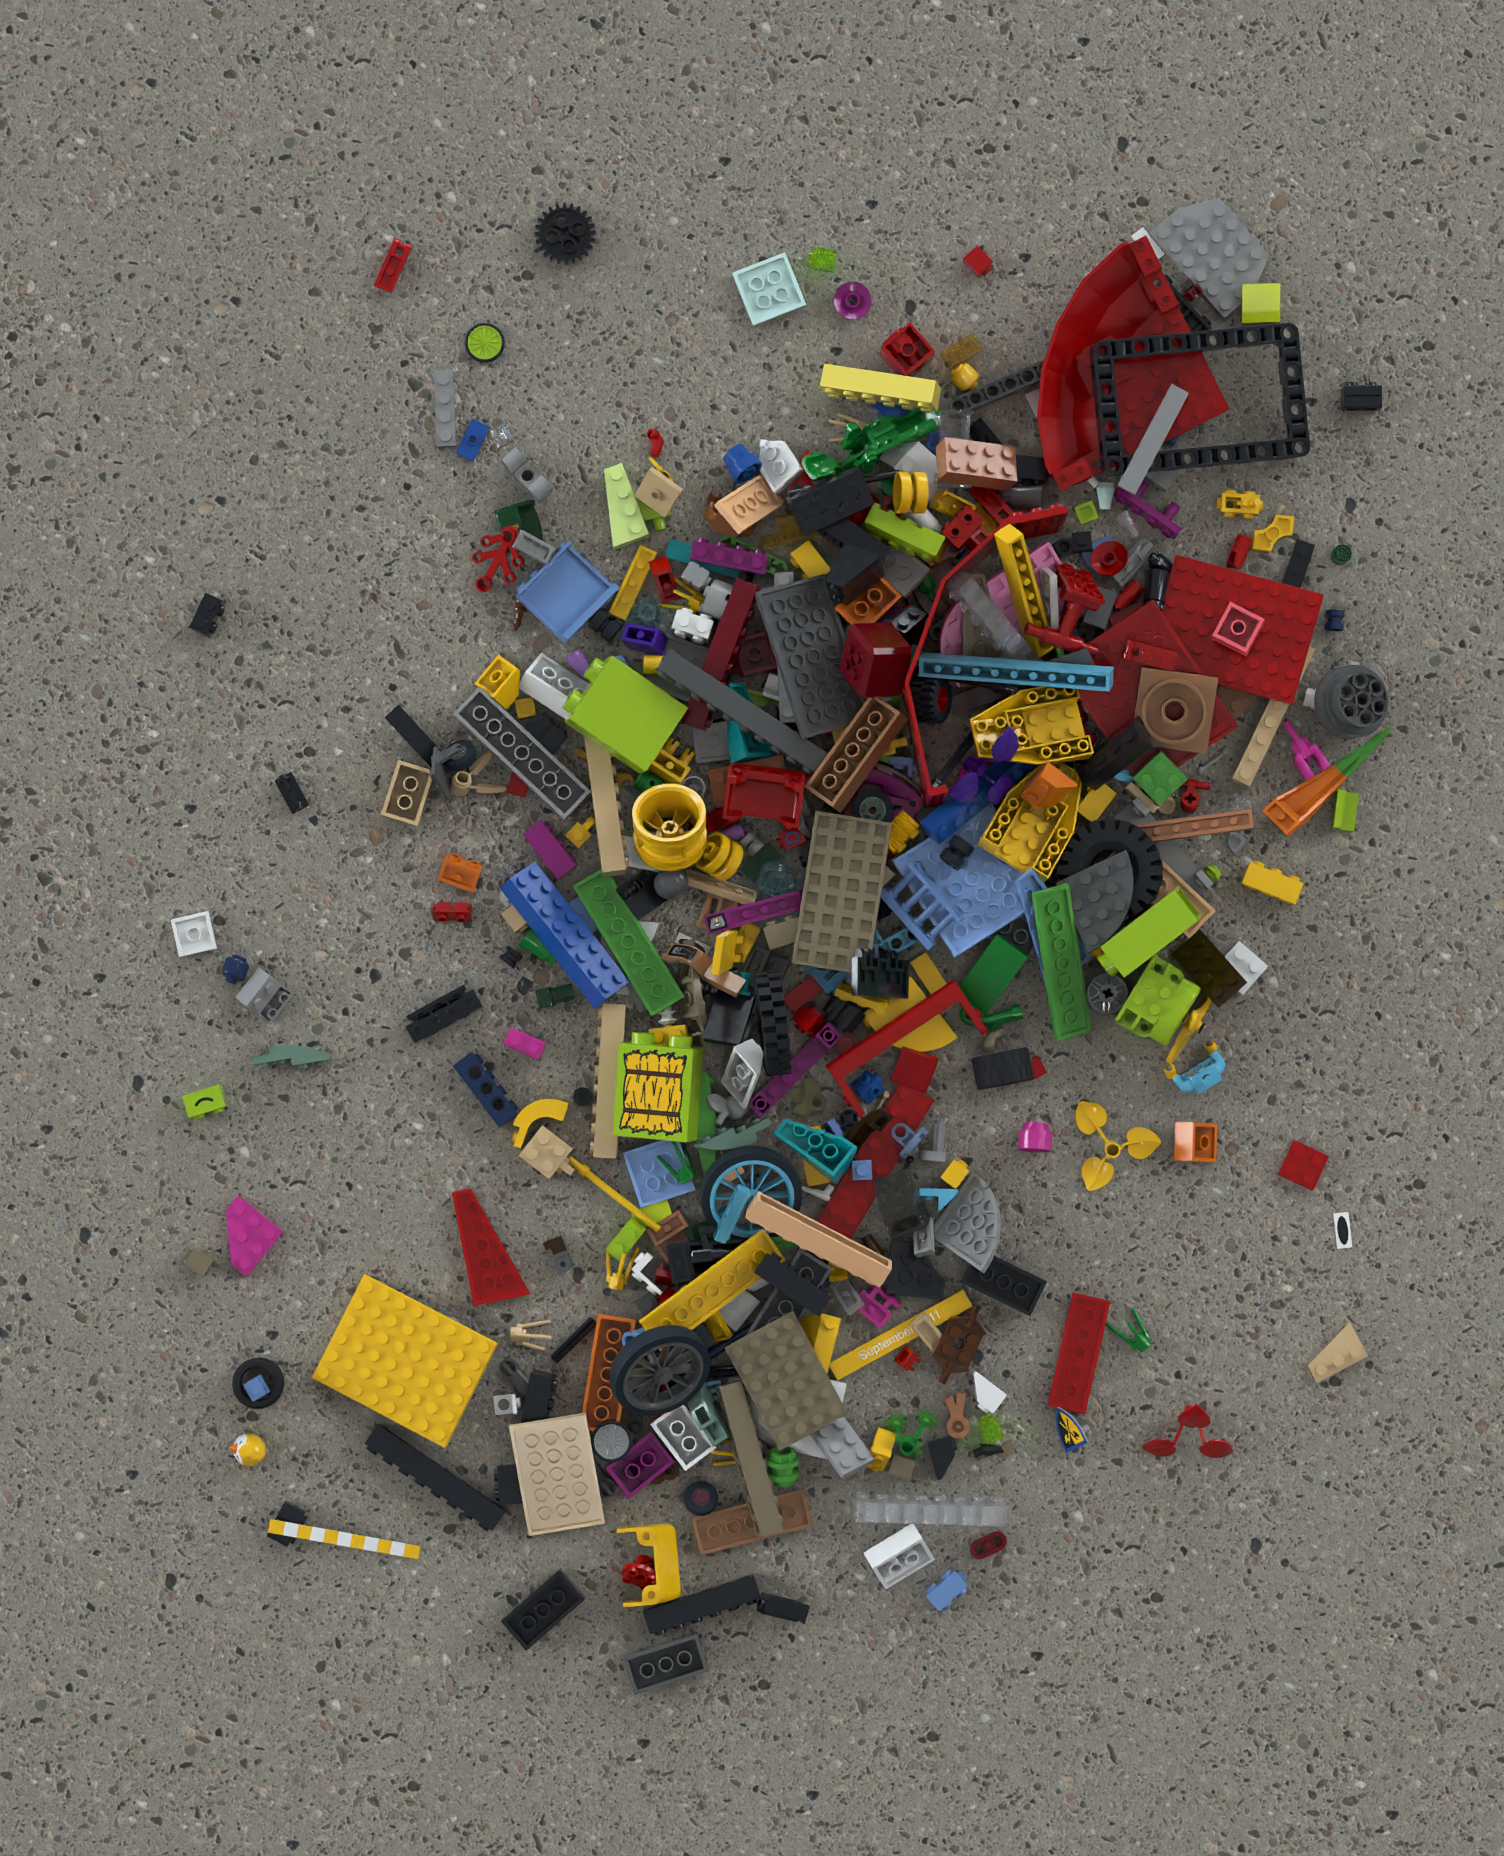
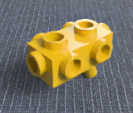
[1216,490,1263,519]

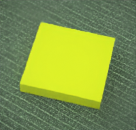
[1241,283,1281,323]

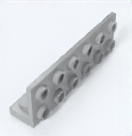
[1114,797,1214,895]

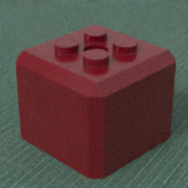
[839,622,912,698]

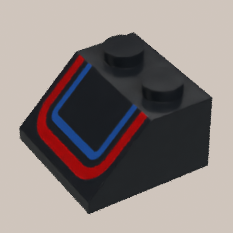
[876,604,927,643]

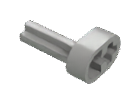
[919,1123,946,1163]

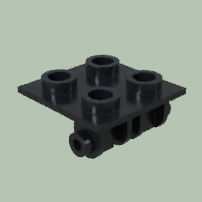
[616,870,667,920]

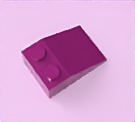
[604,1432,675,1499]

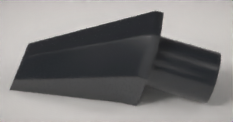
[972,1443,1004,1458]

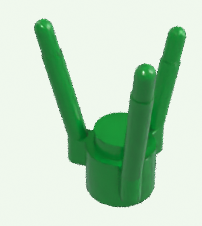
[656,1141,697,1184]
[1105,1307,1152,1352]

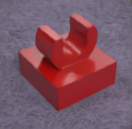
[655,1263,674,1286]
[894,1345,921,1371]

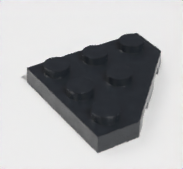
[885,1236,945,1301]

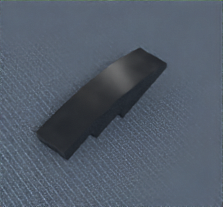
[384,704,441,768]

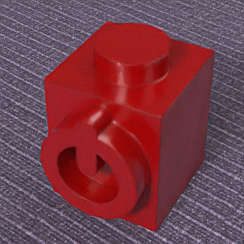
[791,1004,826,1038]

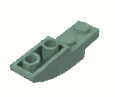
[251,1045,332,1069]
[694,1116,771,1150]
[682,1376,731,1447]

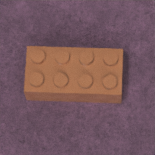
[936,437,1017,491]

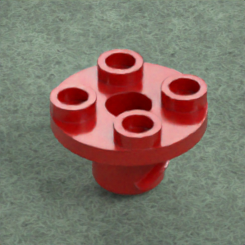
[621,1555,656,1590]

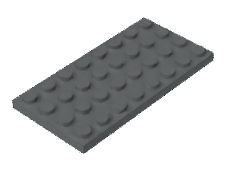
[755,574,866,740]

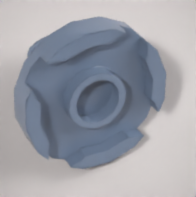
[892,1123,929,1160]

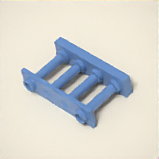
[881,861,965,950]

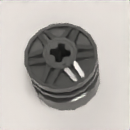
[1086,973,1128,1015]

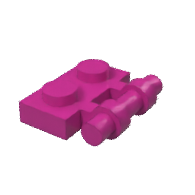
[858,1284,901,1329]

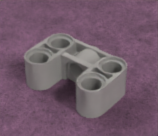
[501,447,553,503]

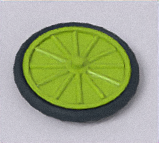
[465,323,505,363]

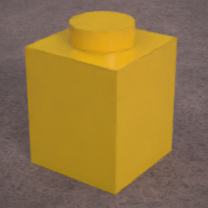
[939,1159,969,1189]

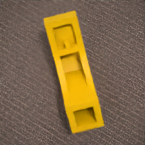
[512,1099,569,1148]

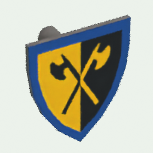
[1056,1407,1090,1453]

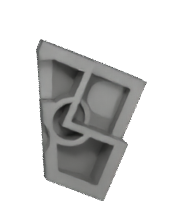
[798,793,815,839]

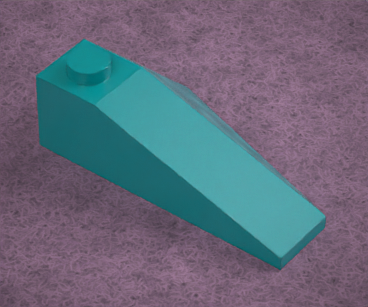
[727,683,774,764]
[773,1119,858,1184]

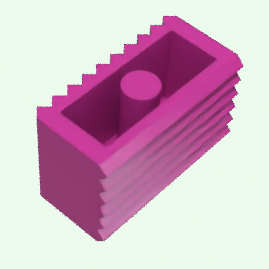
[504,1027,547,1060]

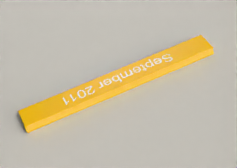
[829,1290,972,1381]

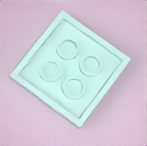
[732,252,806,327]

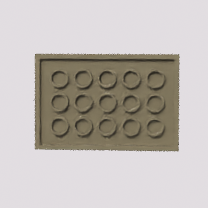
[724,1311,848,1451]

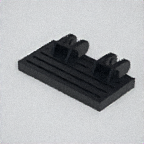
[852,948,909,999]

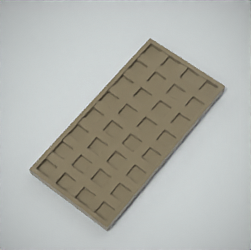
[791,811,892,973]

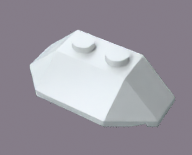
[879,441,948,504]

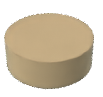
[1156,796,1176,815]

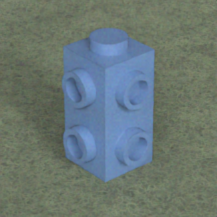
[925,1570,968,1611]

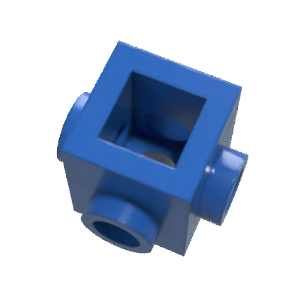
[850,1069,885,1105]

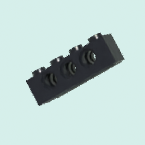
[405,985,483,1044]

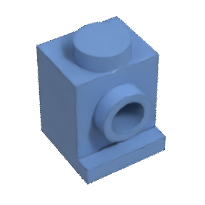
[243,1374,270,1402]

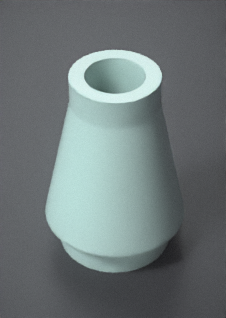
[1096,482,1115,509]

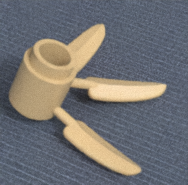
[450,740,507,796]

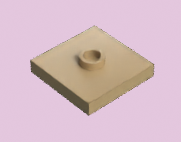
[634,467,683,518]

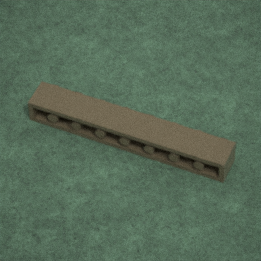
[715,1380,784,1537]

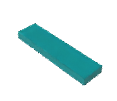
[665,539,740,579]

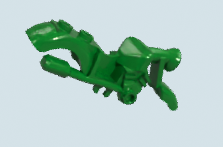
[801,408,943,480]

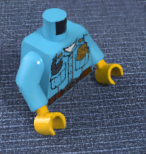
[1164,1039,1226,1094]

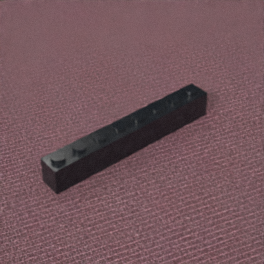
[364,1423,506,1531]

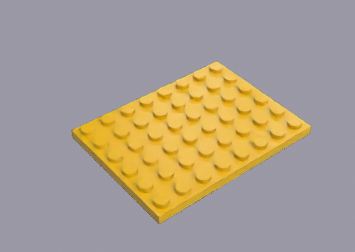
[312,1274,499,1448]

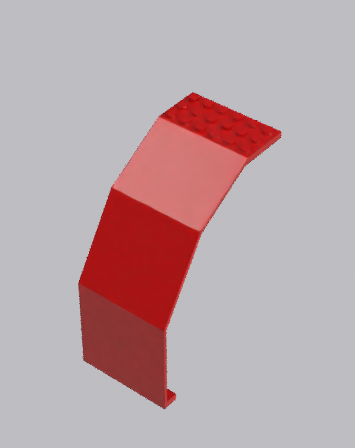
[902,503,1068,808]

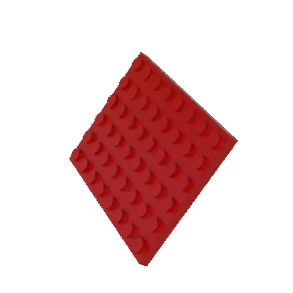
[1161,555,1324,705]
[1078,599,1238,791]

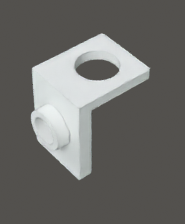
[493,1393,521,1415]

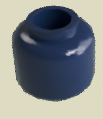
[221,954,249,984]

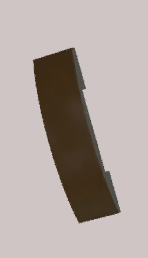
[844,1109,893,1173]

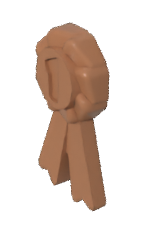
[944,1392,970,1439]

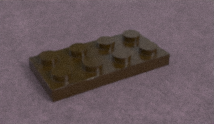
[1171,929,1247,1008]

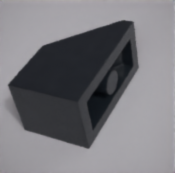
[927,1436,957,1480]

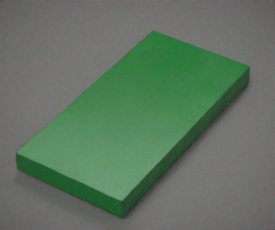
[959,933,1029,1016]

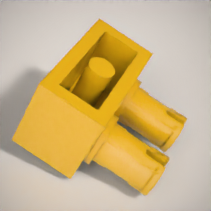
[647,737,696,785]

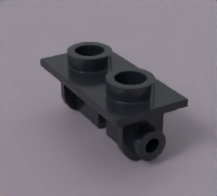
[275,772,309,814]

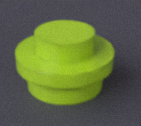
[1204,864,1221,882]

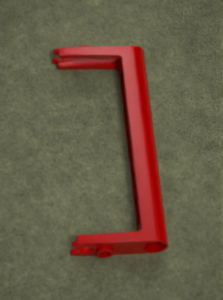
[825,979,989,1119]

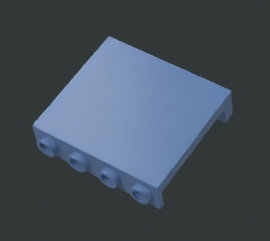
[516,541,620,645]

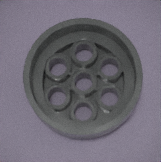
[1314,665,1389,739]

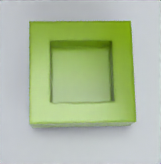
[1074,500,1099,526]

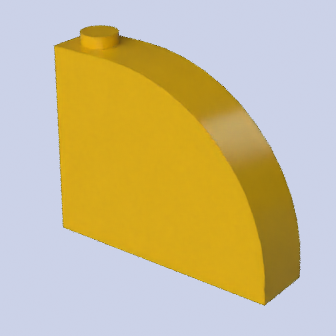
[862,977,958,1052]

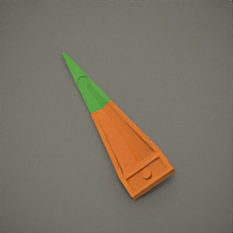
[1262,728,1391,837]

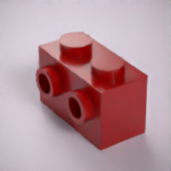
[941,505,984,551]

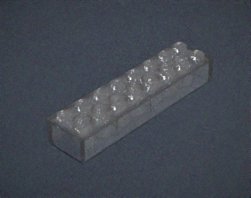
[852,1493,1009,1527]

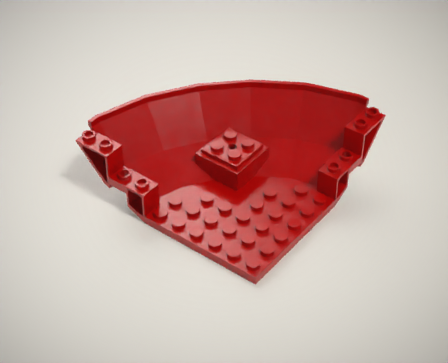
[1037,236,1230,491]

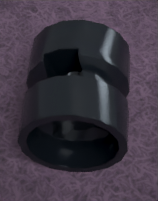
[588,607,624,643]
[939,834,974,871]

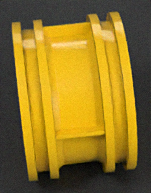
[632,784,707,871]

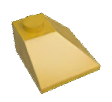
[474,655,520,710]

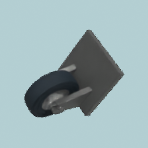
[430,740,477,800]

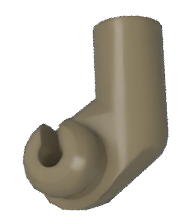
[983,1028,1006,1054]

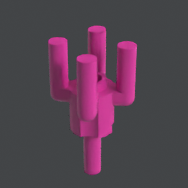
[1283,720,1331,781]

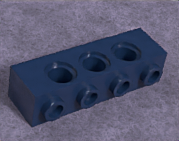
[453,1052,519,1128]

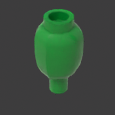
[917,573,936,601]

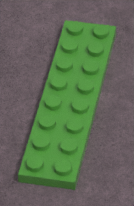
[572,869,685,1017]
[1031,883,1092,1041]

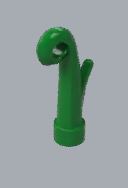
[959,1004,1023,1033]

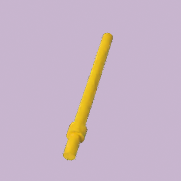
[569,1156,662,1233]

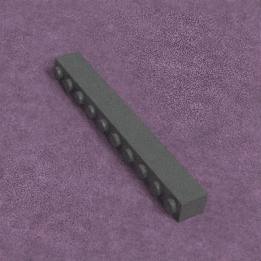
[655,649,828,776]

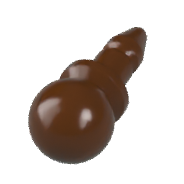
[513,598,527,631]

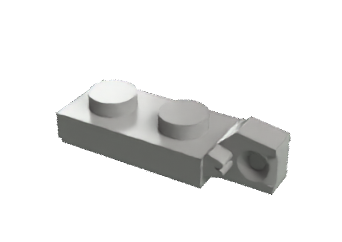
[1110,537,1153,588]

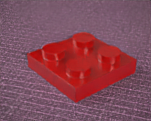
[1277,1140,1329,1191]

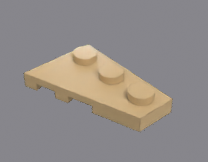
[1307,1322,1368,1383]

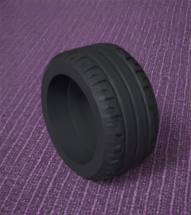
[232,1357,285,1409]

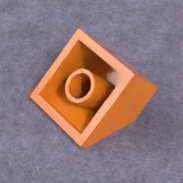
[1019,762,1078,807]
[1174,1122,1218,1162]

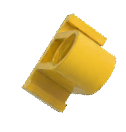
[868,1427,896,1471]

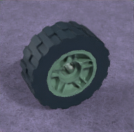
[851,789,894,823]

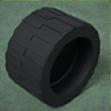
[971,1047,1034,1090]

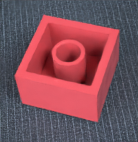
[1212,602,1265,657]

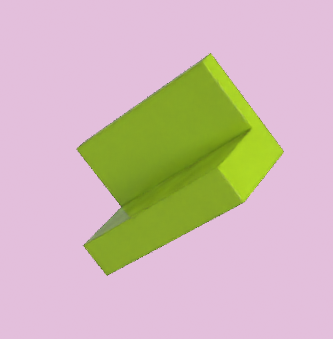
[1331,789,1359,832]

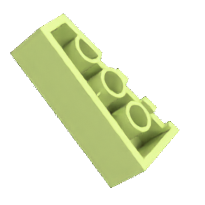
[604,463,649,550]

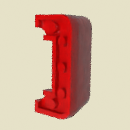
[722,763,806,829]

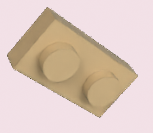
[1122,781,1159,813]

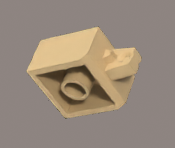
[519,1125,575,1179]

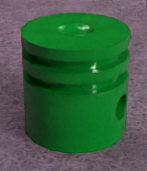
[633,771,664,793]

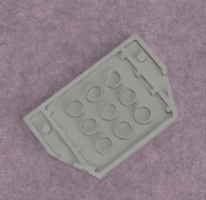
[1149,198,1269,320]

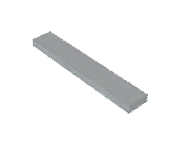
[1117,384,1189,495]

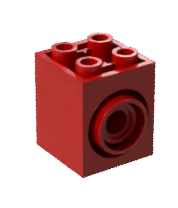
[879,323,935,377]

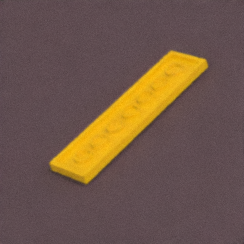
[639,1229,785,1352]

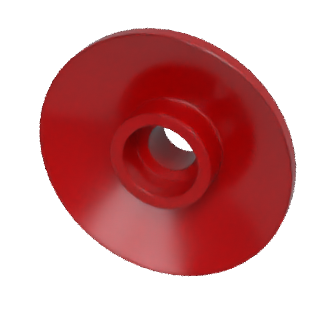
[1090,541,1128,576]

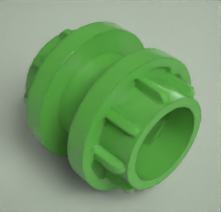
[765,1446,799,1487]

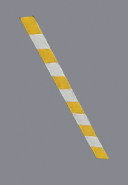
[268,1519,421,1559]

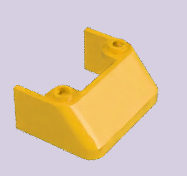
[617,1523,681,1607]

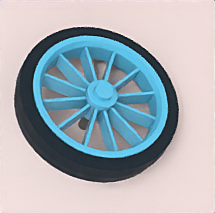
[700,1146,802,1239]

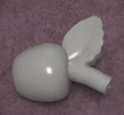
[706,1094,749,1127]

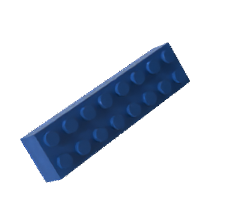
[500,861,630,1009]

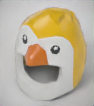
[229,1433,266,1467]

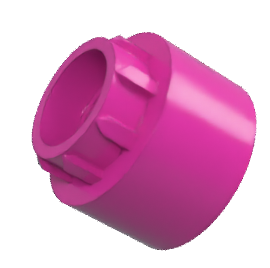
[1018,1122,1052,1153]

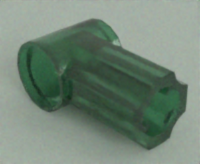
[535,983,575,1009]

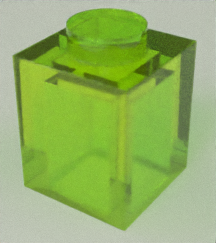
[808,247,836,273]
[978,1413,1004,1444]

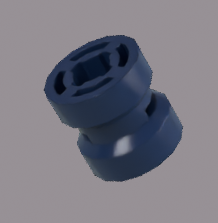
[1324,609,1345,631]

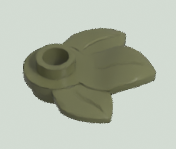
[790,1078,826,1116]

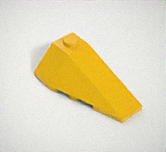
[800,1314,841,1373]

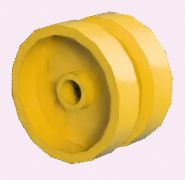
[893,472,928,514]
[695,832,743,881]

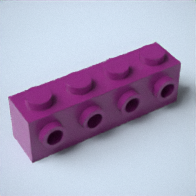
[689,538,769,576]

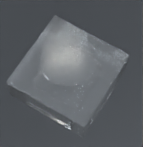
[490,422,514,448]

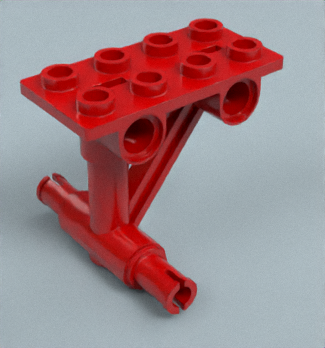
[1024,563,1105,658]

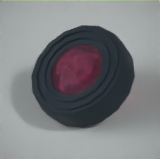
[684,1481,718,1516]

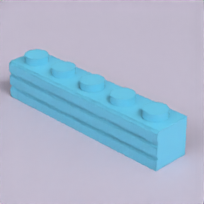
[713,1184,751,1244]

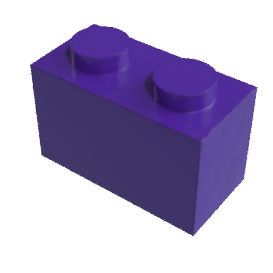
[621,623,669,656]

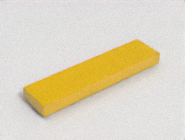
[609,545,658,622]

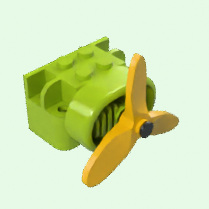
[1114,954,1212,1064]

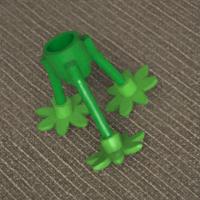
[884,1409,938,1460]

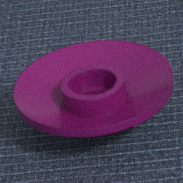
[834,282,872,320]

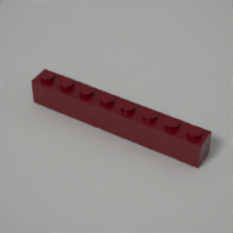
[681,578,761,732]

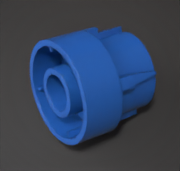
[723,444,762,484]

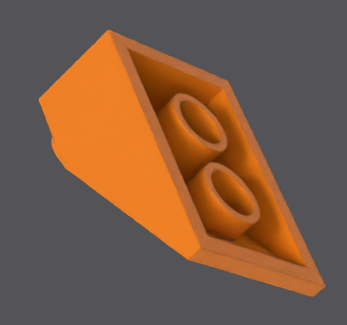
[834,578,902,625]

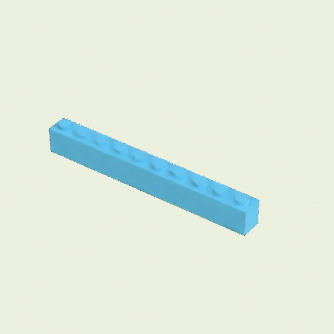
[919,652,1114,691]

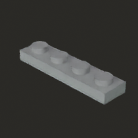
[434,370,456,448]

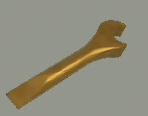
[573,747,635,789]

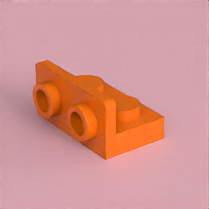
[438,853,483,893]

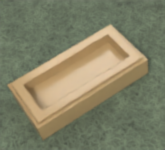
[909,1312,942,1353]

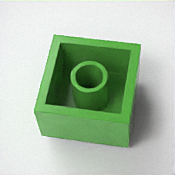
[1132,749,1187,806]

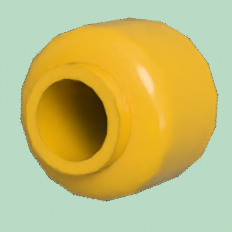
[950,363,979,391]

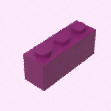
[523,820,577,881]

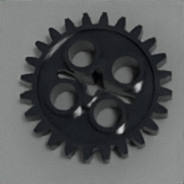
[534,202,596,265]

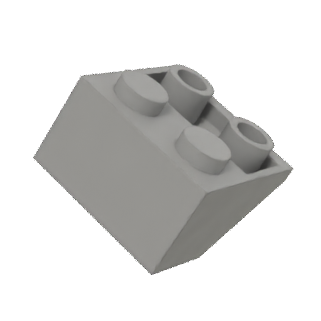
[235,967,294,1024]

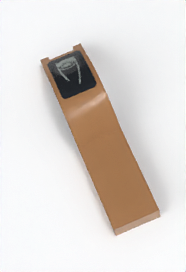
[661,942,746,998]

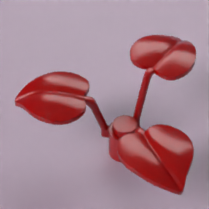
[1142,1403,1233,1458]

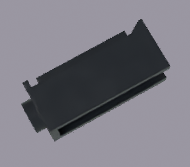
[756,1592,810,1624]

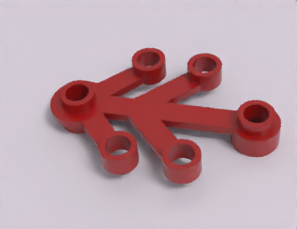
[472,526,525,592]

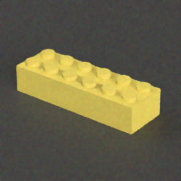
[820,364,942,413]

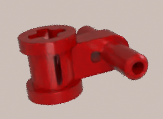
[1180,778,1211,814]

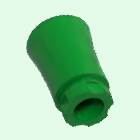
[518,928,556,965]

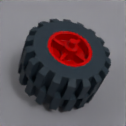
[910,676,952,724]

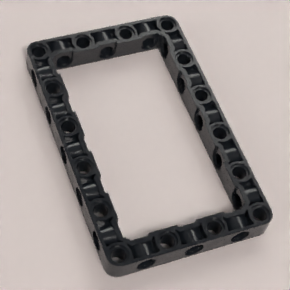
[1089,323,1310,476]

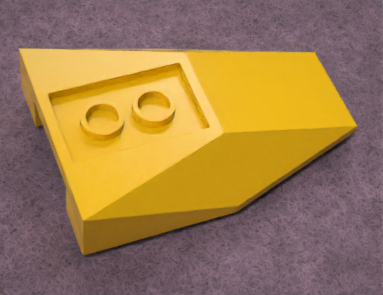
[969,686,1094,765]
[976,762,1082,883]

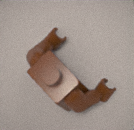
[704,490,763,538]

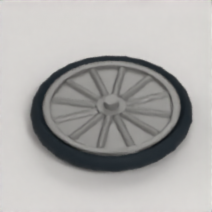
[591,1421,632,1462]

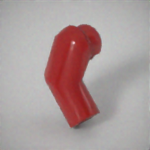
[647,429,664,458]

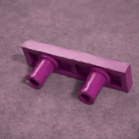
[1113,480,1182,540]

